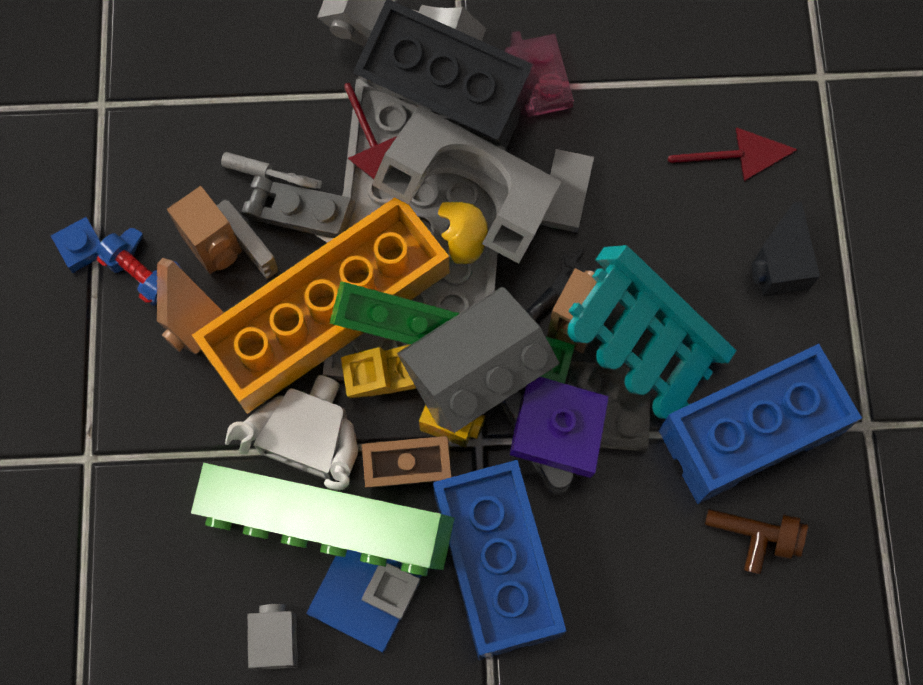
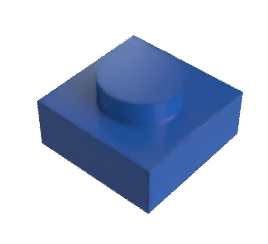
[51,217,101,273]

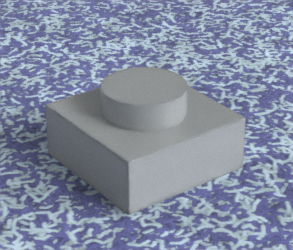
[361,563,421,620]

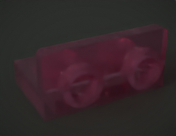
[505,31,574,117]

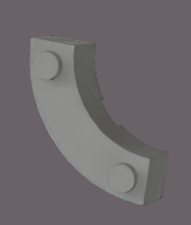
[317,0,486,47]

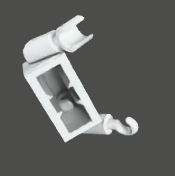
[225,375,358,491]

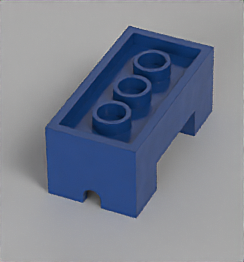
[659,344,862,504]
[433,460,566,660]

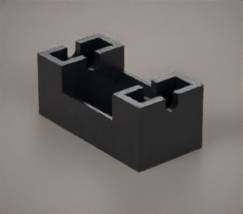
[353,0,540,149]

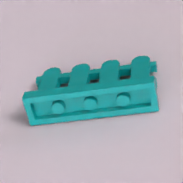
[568,245,737,419]

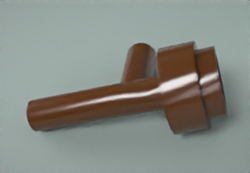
[705,509,808,574]

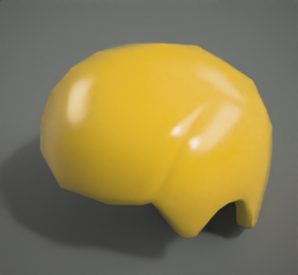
[438,202,488,265]

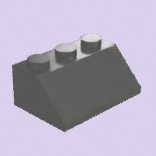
[397,287,560,433]

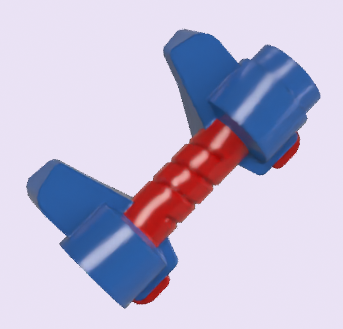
[97,228,181,306]

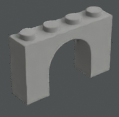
[372,105,562,264]

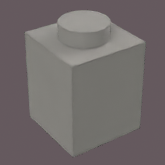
[247,604,298,670]

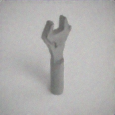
[221,152,322,189]

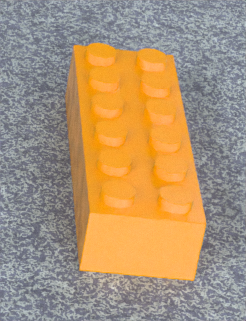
[192,197,450,414]

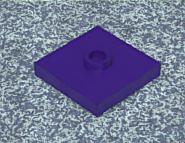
[509,377,609,478]

